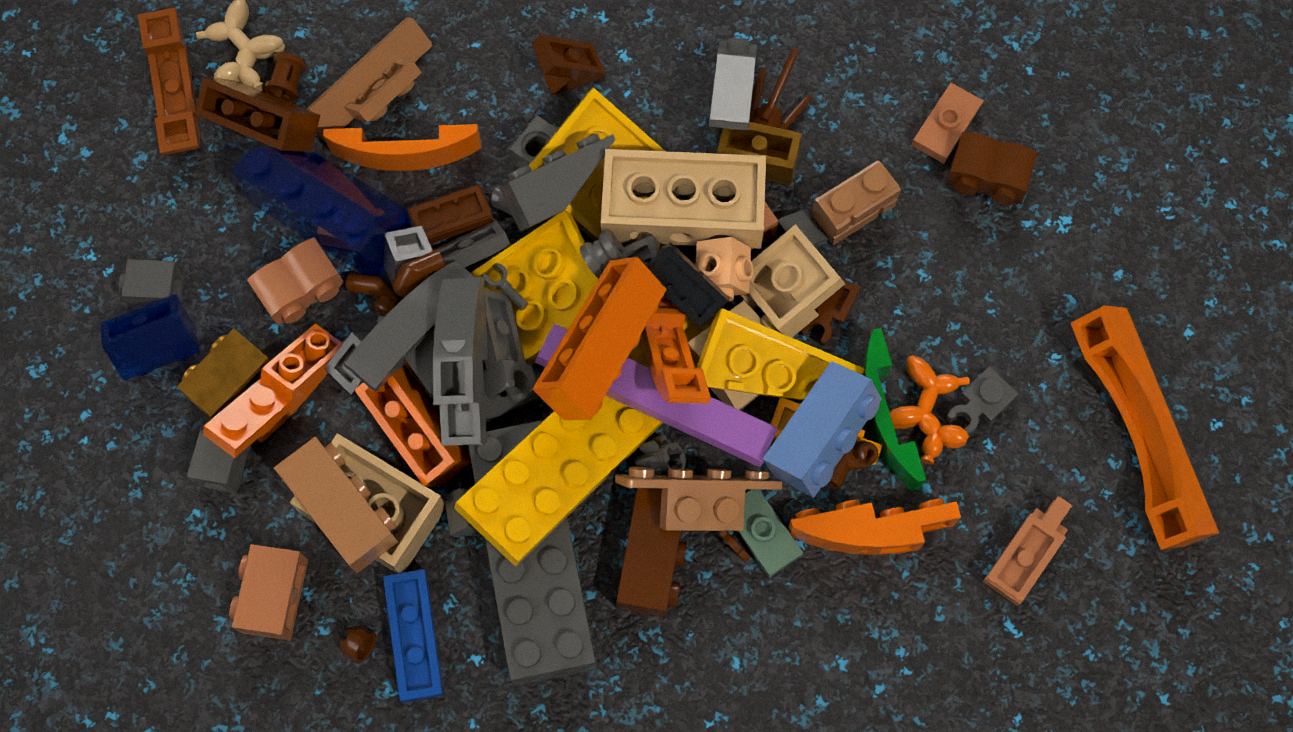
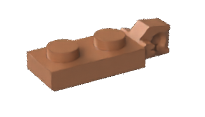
[983,496,1072,606]

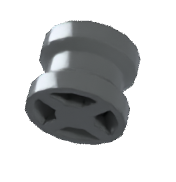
[580,229,629,279]

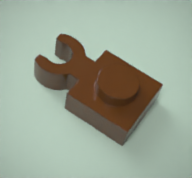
[802,277,861,346]

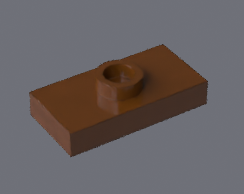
[408,184,494,244]

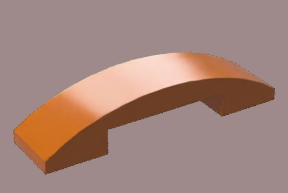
[323,124,481,171]
[642,295,711,404]

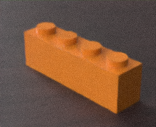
[532,257,667,420]

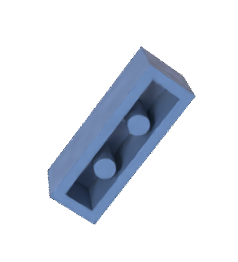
[763,361,882,498]

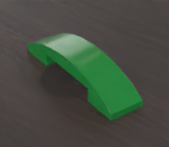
[862,328,926,491]

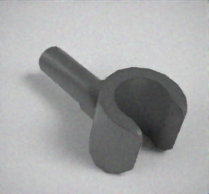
[481,263,528,311]

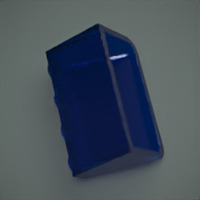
[231,147,411,276]

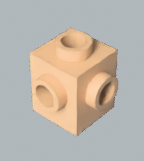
[695,237,753,301]

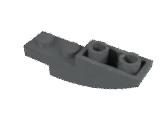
[433,277,488,446]

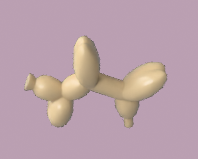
[196,0,285,91]

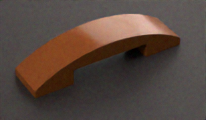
[138,7,200,156]

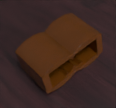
[947,132,1038,206]

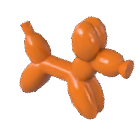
[890,355,970,465]

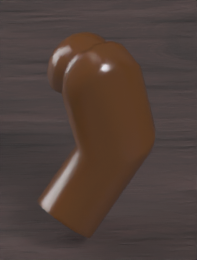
[392,250,445,298]
[346,273,400,316]
[827,441,879,489]

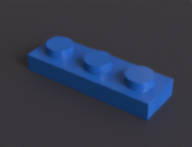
[383,569,444,703]

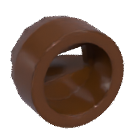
[339,626,376,663]

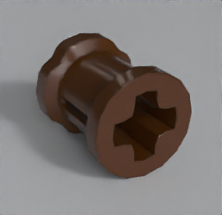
[264,52,307,102]

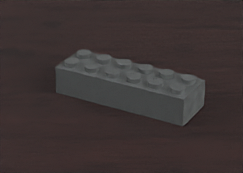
[468,420,597,686]

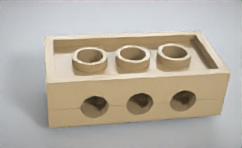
[601,149,766,249]

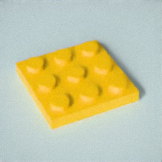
[529,87,665,242]
[471,210,598,365]

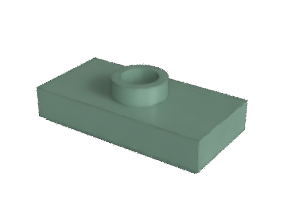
[736,489,804,578]

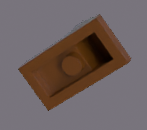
[532,34,606,95]

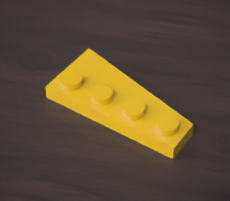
[696,308,864,401]

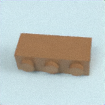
[274,436,398,574]

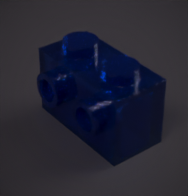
[101,294,199,381]

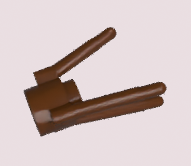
[749,48,812,130]

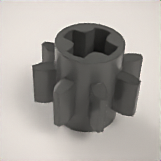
[635,435,686,475]

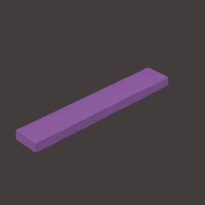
[535,324,777,467]

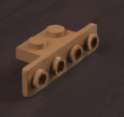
[307,17,432,142]
[615,467,782,531]

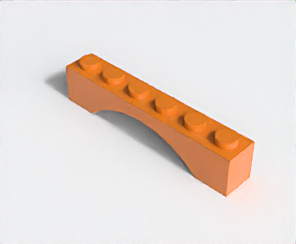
[1071,305,1219,550]

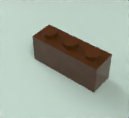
[195,77,321,152]
[616,488,687,618]

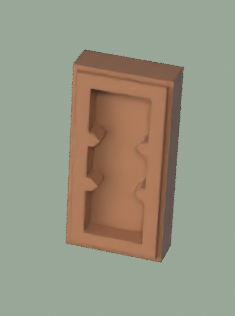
[911,83,984,164]

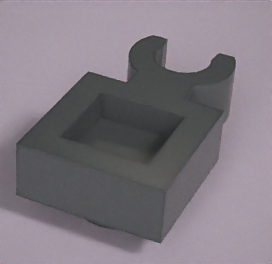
[945,366,1019,436]

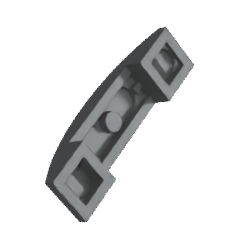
[344,261,485,392]

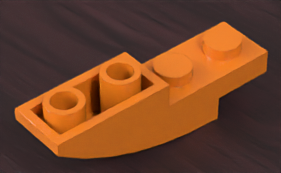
[203,323,343,458]
[788,499,961,555]

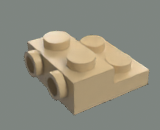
[741,224,845,338]

